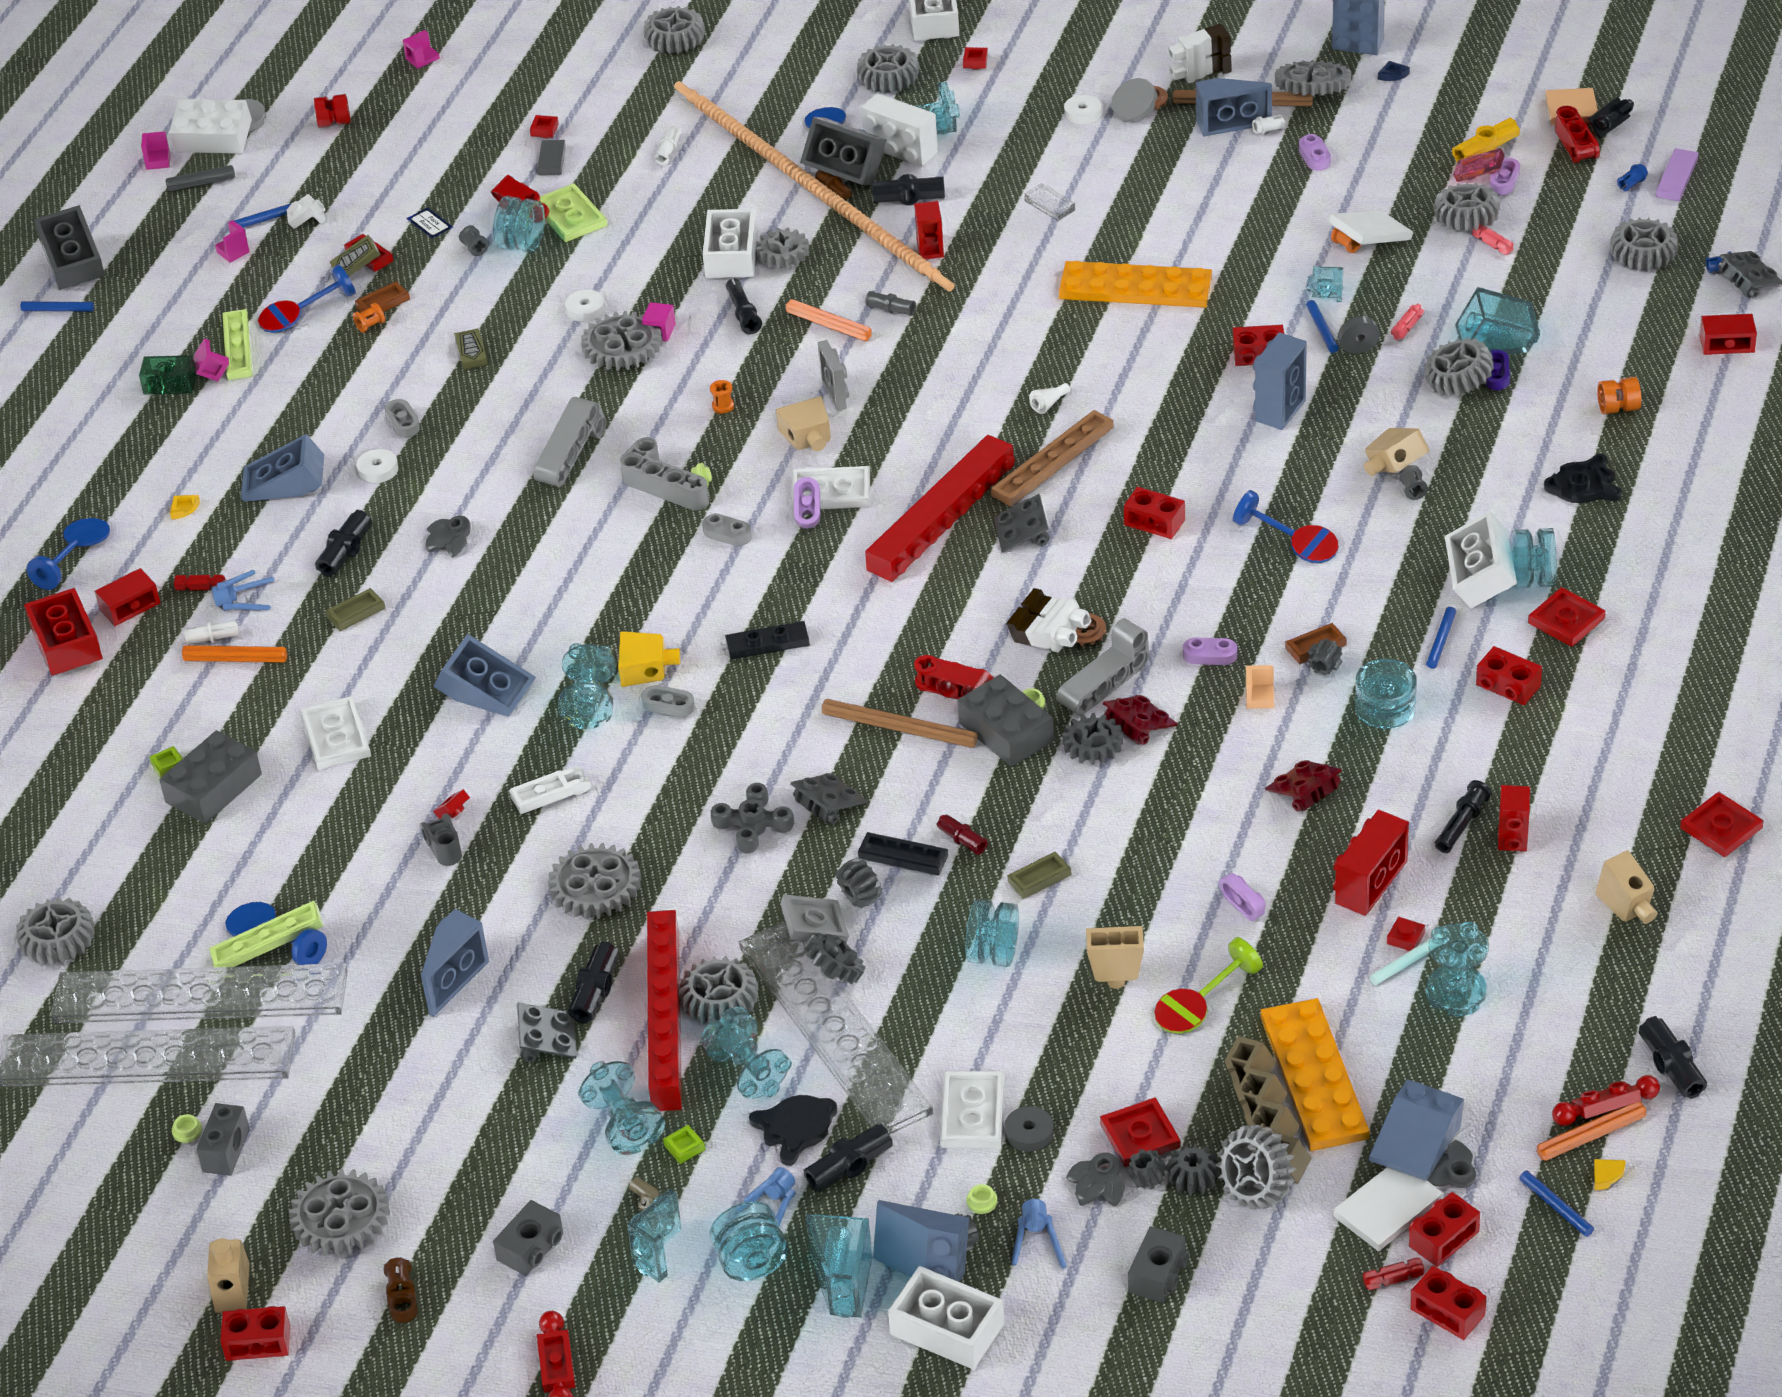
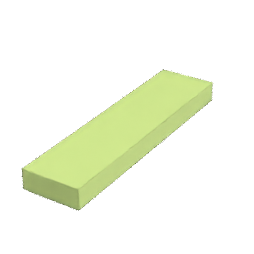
[223,309,253,380]
[209,901,323,974]

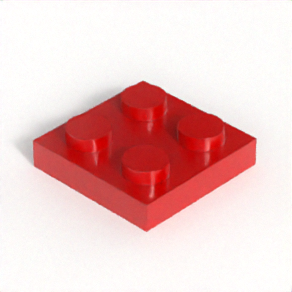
[1528,587,1606,647]
[1680,791,1764,857]
[1100,1097,1181,1167]

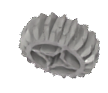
[643,6,705,55]
[857,44,919,94]
[1434,183,1501,232]
[1610,217,1678,272]
[1424,337,1494,397]
[16,897,95,967]
[679,955,759,1027]
[1215,1125,1296,1210]

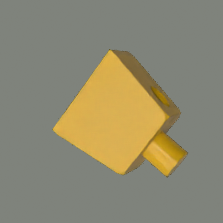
[618,632,681,687]

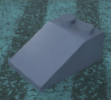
[1196,78,1272,137]
[241,434,324,502]
[433,634,536,717]
[421,909,489,1017]
[1369,1079,1464,1181]
[873,1200,969,1282]

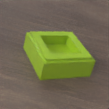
[149,746,183,778]
[663,1125,706,1164]

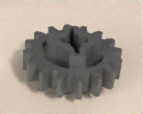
[1062,713,1123,765]
[804,933,866,984]

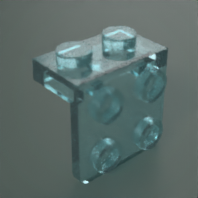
[915,82,960,135]
[627,1189,681,1283]

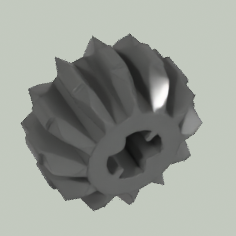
[836,857,882,909]
[1167,1143,1220,1197]

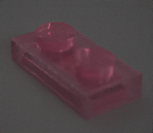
[1453,148,1505,182]

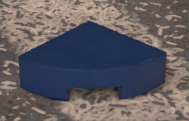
[1378,61,1410,81]

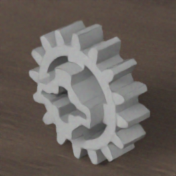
[756,228,809,269]

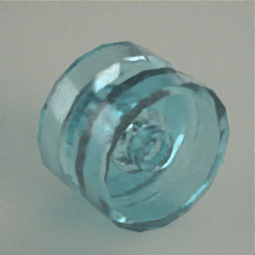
[493,196,545,253]
[1511,528,1557,588]
[1355,659,1417,729]
[965,899,1019,967]
[709,1202,788,1281]

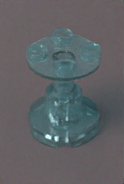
[558,643,616,729]
[1426,922,1489,1016]
[701,1007,792,1099]
[578,1061,665,1155]

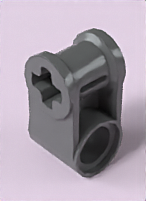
[420,813,462,866]

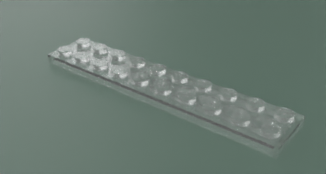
[739,921,933,1135]
[51,963,348,1023]
[0,1026,296,1087]

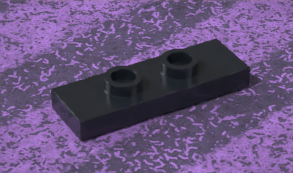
[725,621,810,660]
[858,832,948,876]

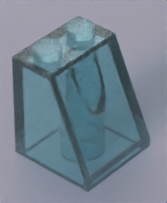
[1455,287,1540,354]
[806,1214,873,1318]

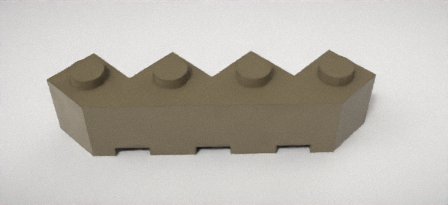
[1225,1036,1312,1184]

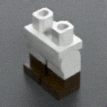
[1168,23,1232,83]
[1006,588,1091,653]

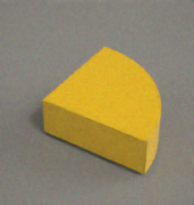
[170,495,200,520]
[1594,1159,1626,1190]

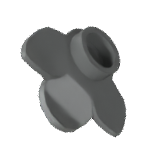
[426,515,471,558]
[1427,1140,1476,1188]
[1066,1153,1125,1206]

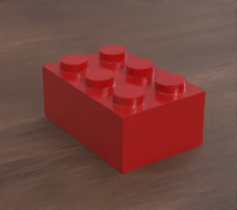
[24,588,103,676]
[1333,809,1409,916]

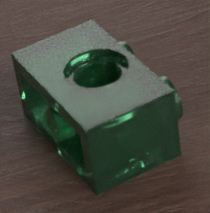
[139,355,197,395]

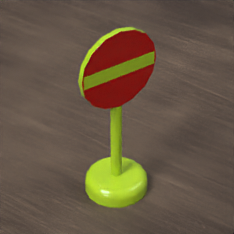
[1154,937,1263,1034]

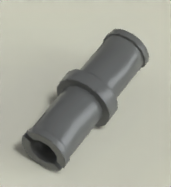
[865,291,916,316]

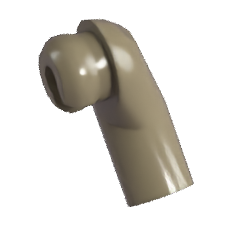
[629,1177,660,1215]

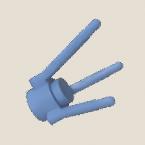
[212,570,274,611]
[737,1167,796,1236]
[1011,1199,1067,1269]

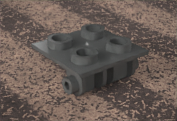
[1718,251,1782,298]
[994,494,1049,553]
[790,773,868,824]
[517,1002,577,1062]

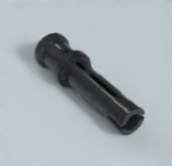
[726,278,762,334]
[1434,780,1492,853]

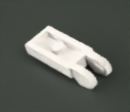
[509,766,592,814]

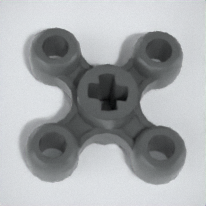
[710,783,794,854]

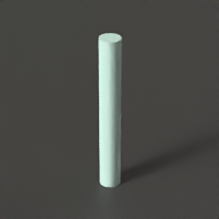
[1369,934,1444,986]

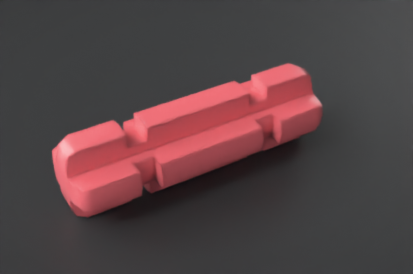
[1472,224,1514,255]
[1391,304,1424,340]

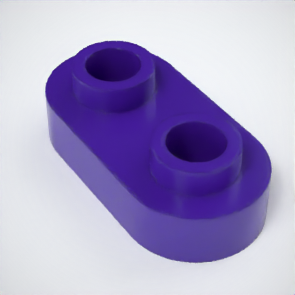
[1485,349,1510,391]

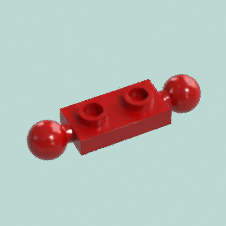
[1552,1075,1660,1127]
[536,1310,576,1397]

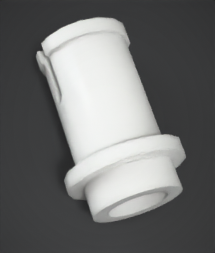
[1252,114,1284,135]

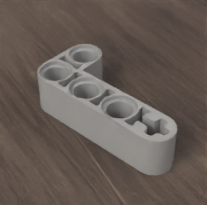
[534,397,606,487]
[620,437,709,510]
[1056,618,1149,715]

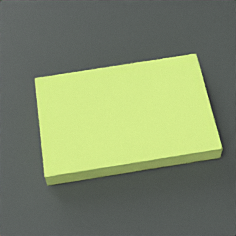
[540,183,608,242]

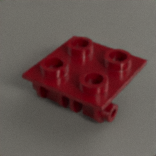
[1103,695,1178,745]
[1265,760,1342,812]

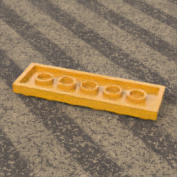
[1059,261,1212,308]
[1261,998,1370,1151]

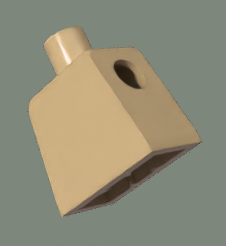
[776,396,831,451]
[1363,428,1430,476]
[1595,850,1658,924]
[1086,926,1144,989]
[207,1238,250,1313]

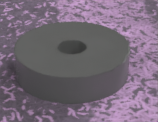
[1338,316,1380,354]
[1005,1106,1054,1152]

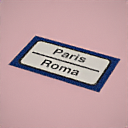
[406,207,453,238]

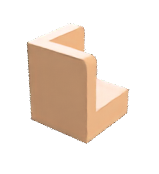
[1246,665,1274,709]

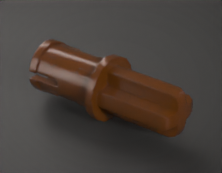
[815,170,852,201]

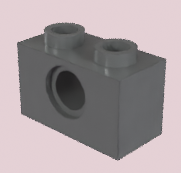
[196,1103,250,1176]
[493,1200,564,1276]
[1128,1226,1189,1303]

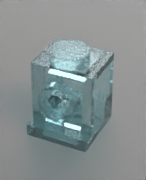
[1307,266,1343,302]

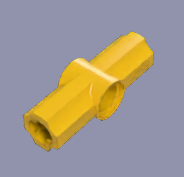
[1452,117,1520,166]

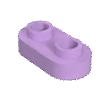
[1299,134,1331,171]
[1490,158,1520,195]
[794,477,821,529]
[1183,637,1237,665]
[1219,873,1266,921]

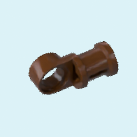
[383,1257,418,1323]

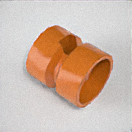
[1597,377,1641,414]

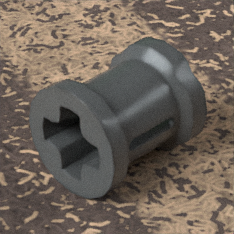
[459,225,489,256]
[1399,465,1428,500]

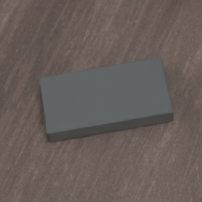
[537,140,566,175]

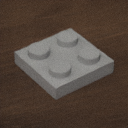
[817,340,849,411]
[780,894,849,943]

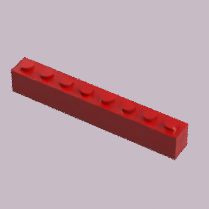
[865,434,1015,582]
[647,910,682,1112]

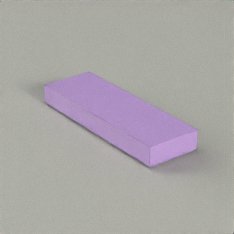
[1656,148,1699,201]

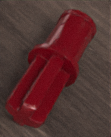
[936,814,988,855]

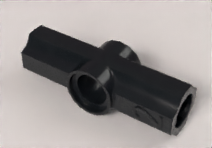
[872,174,945,206]
[315,509,372,578]
[568,941,620,1024]
[1639,1016,1707,1099]
[803,1124,893,1192]

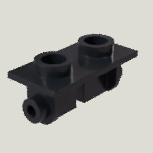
[1587,97,1634,138]

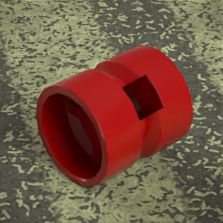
[314,94,351,128]

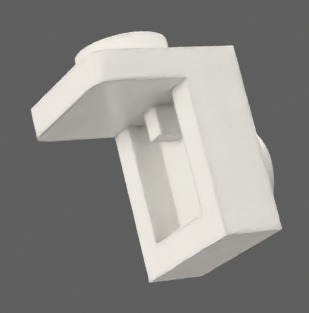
[286,194,325,229]

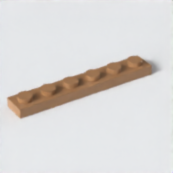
[991,410,1114,507]

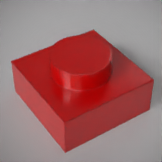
[963,47,988,70]
[530,115,559,138]
[433,789,470,819]
[1387,916,1426,951]

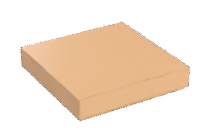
[1545,88,1598,125]

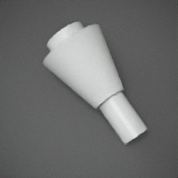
[1029,383,1070,414]

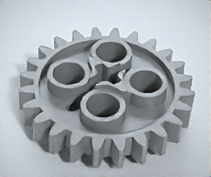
[1275,60,1351,96]
[581,311,662,371]
[548,843,641,919]
[289,1169,390,1256]

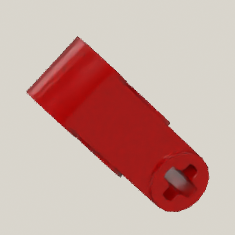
[1555,105,1600,163]
[491,174,549,222]
[914,655,993,699]

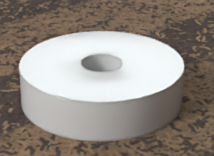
[1064,95,1102,125]
[565,290,605,322]
[356,449,399,483]

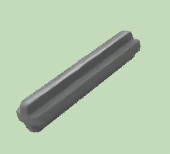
[165,165,235,192]

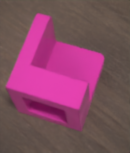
[403,30,440,69]
[141,131,171,170]
[215,220,250,263]
[642,302,676,342]
[194,338,229,381]

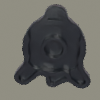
[1544,453,1622,503]
[749,1095,837,1166]

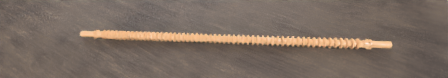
[674,81,954,292]

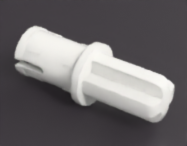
[654,126,680,165]
[184,620,239,645]

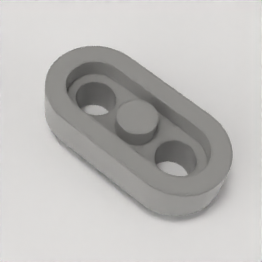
[385,399,420,438]
[702,513,752,546]
[641,685,695,717]

